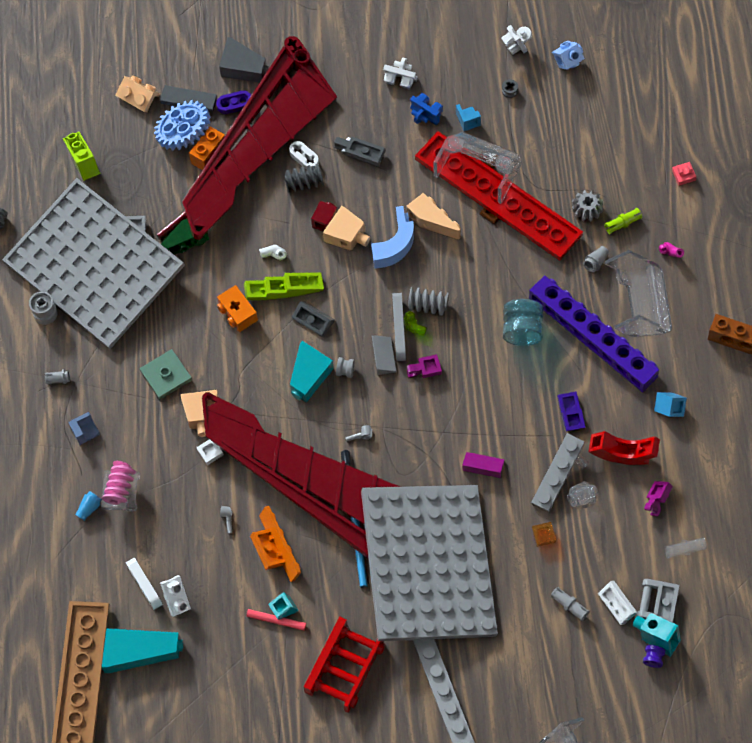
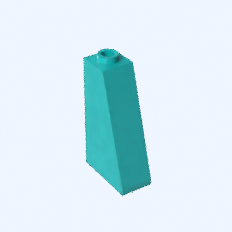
[102,628,184,673]

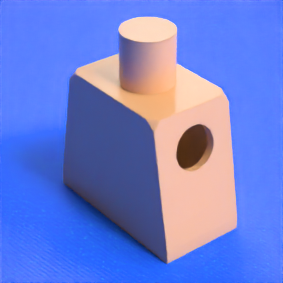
[323,206,370,250]
[181,390,219,437]

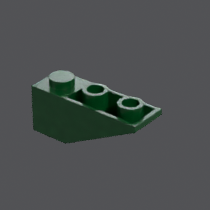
[161,219,209,255]

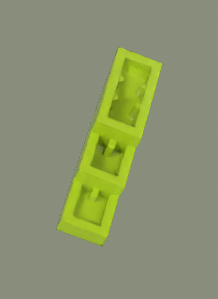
[244,272,324,301]

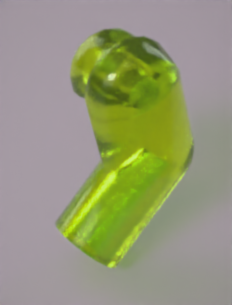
[403,311,427,336]

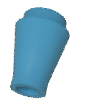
[75,491,102,521]

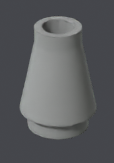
[583,246,609,272]

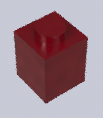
[311,201,338,231]

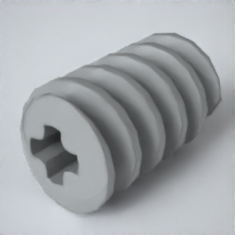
[408,287,449,316]

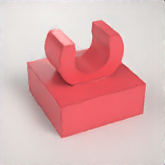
[672,162,696,186]

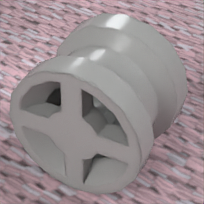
[336,357,355,378]

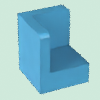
[456,104,481,131]
[654,392,687,417]

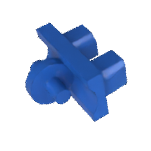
[410,93,443,125]

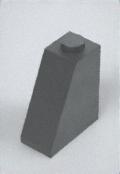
[219,37,269,83]

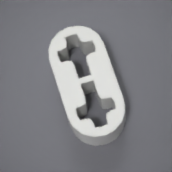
[289,141,319,170]

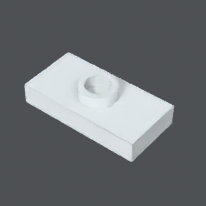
[598,581,637,625]

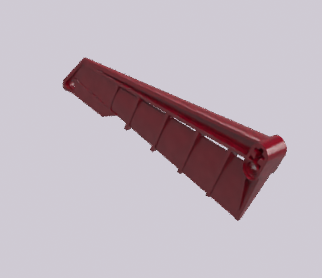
[182,36,337,240]
[202,392,400,559]

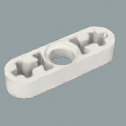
[126,558,163,610]

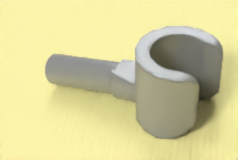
[345,425,372,442]
[220,506,233,534]

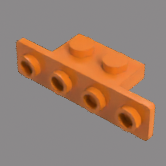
[250,506,301,582]

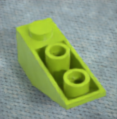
[63,132,100,181]

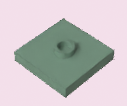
[139,349,192,399]

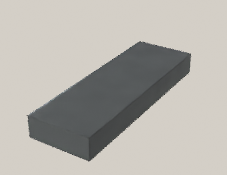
[160,85,217,113]

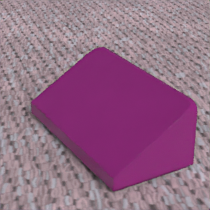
[462,452,505,478]

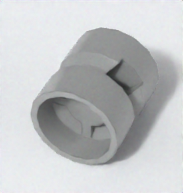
[29,291,58,325]

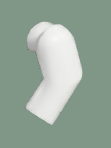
[259,245,287,260]

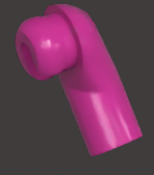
[659,242,684,258]

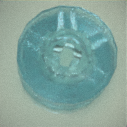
[503,299,543,346]

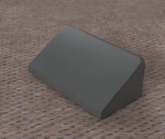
[292,301,335,337]

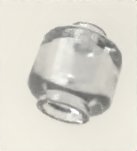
[567,481,598,510]

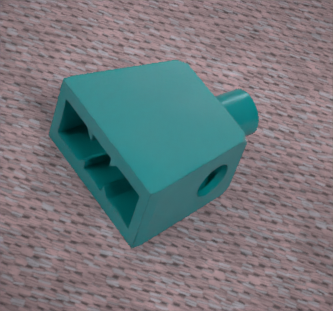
[633,613,681,657]

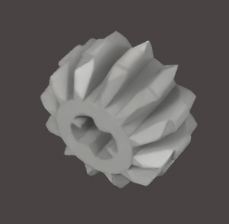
[572,190,603,222]

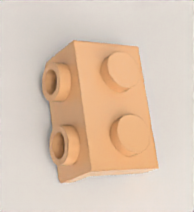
[115,75,160,112]

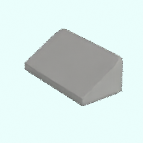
[372,335,396,375]

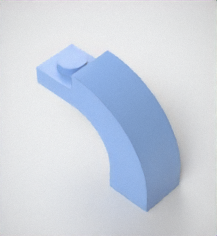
[371,206,414,269]

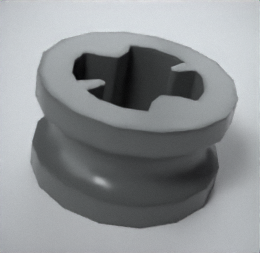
[502,79,518,98]

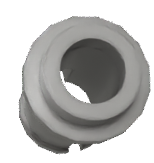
[45,369,70,385]

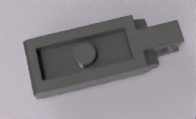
[334,137,386,167]

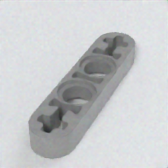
[392,293,406,361]

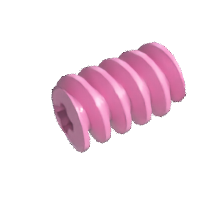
[102,461,136,505]

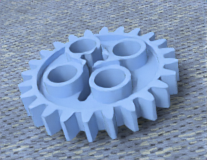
[154,100,211,151]

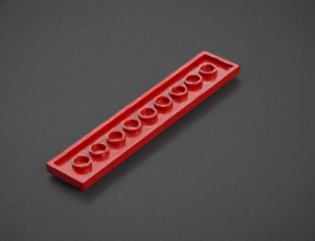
[415,131,583,261]

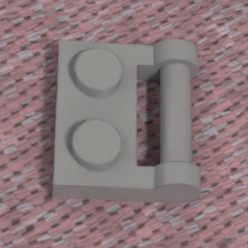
[636,579,679,623]

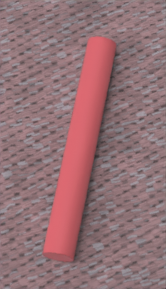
[246,609,306,631]

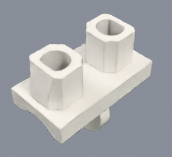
[501,25,532,55]
[383,57,418,89]
[160,575,191,617]

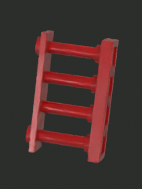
[303,616,385,713]

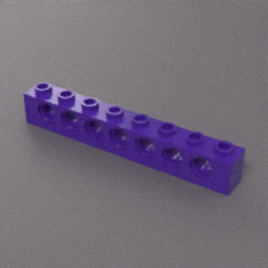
[529,275,659,393]

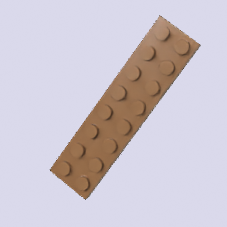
[52,601,110,743]

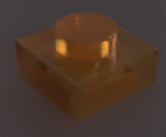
[532,522,556,547]

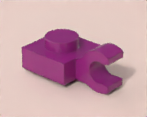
[407,354,442,378]
[644,481,673,517]

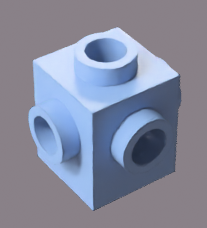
[552,41,585,70]

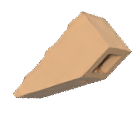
[406,193,461,240]

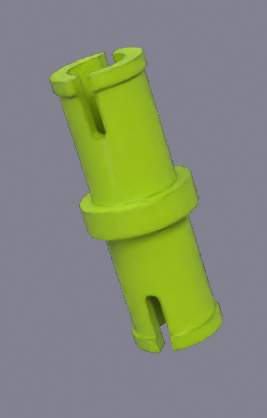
[604,208,642,234]

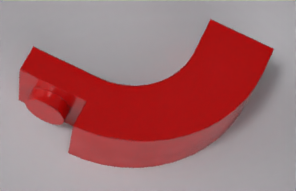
[588,431,660,465]

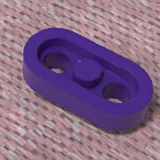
[216,91,251,114]

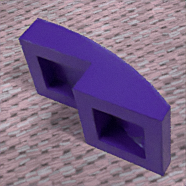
[557,391,585,432]

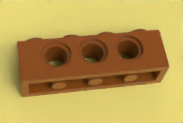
[707,314,752,355]

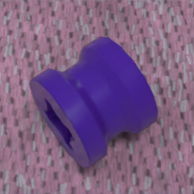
[643,645,666,668]

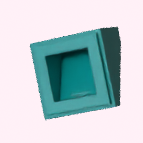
[268,592,299,620]

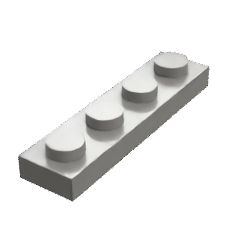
[531,433,585,512]

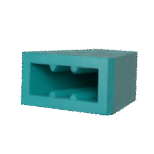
[290,341,334,402]

